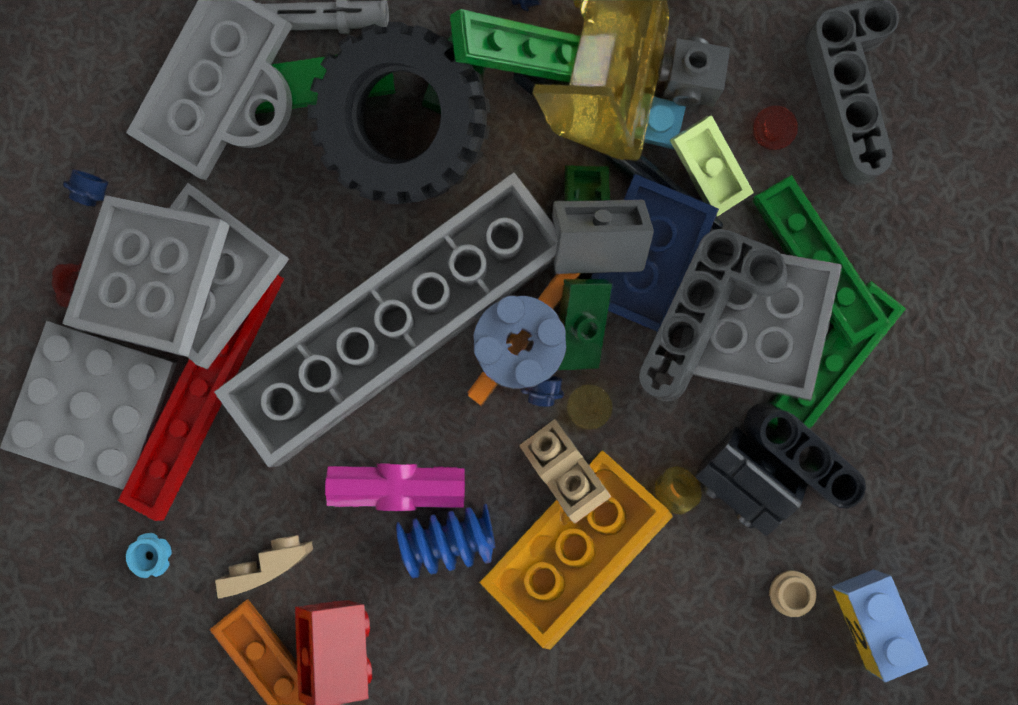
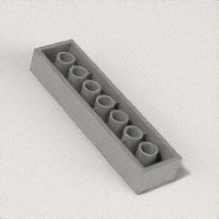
[214,172,558,467]

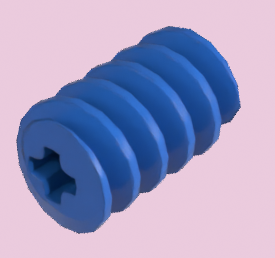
[396,504,495,578]

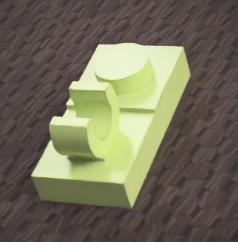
[670,115,754,217]

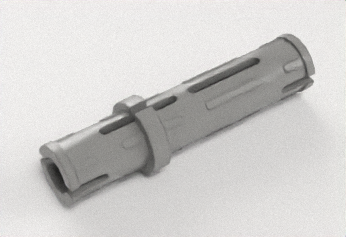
[258,0,389,34]

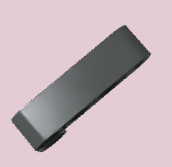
[805,0,899,185]
[639,229,788,402]

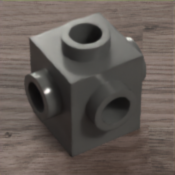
[658,37,730,107]

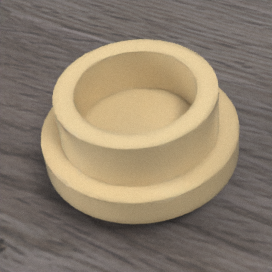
[769,570,816,617]

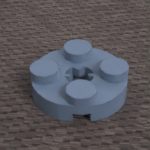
[474,296,566,389]

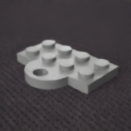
[126,0,293,180]

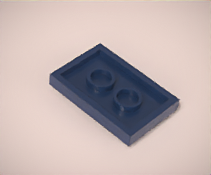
[590,174,719,332]

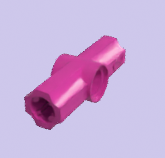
[325,463,465,511]

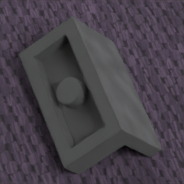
[552,200,654,274]

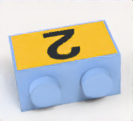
[832,569,929,682]

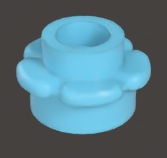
[126,533,172,578]

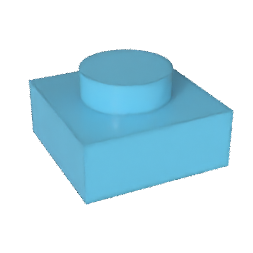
[632,94,686,150]

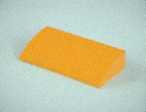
[479,450,673,650]

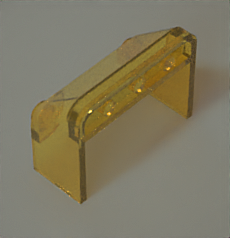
[533,0,669,161]

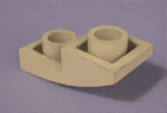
[519,419,611,524]
[215,535,313,599]

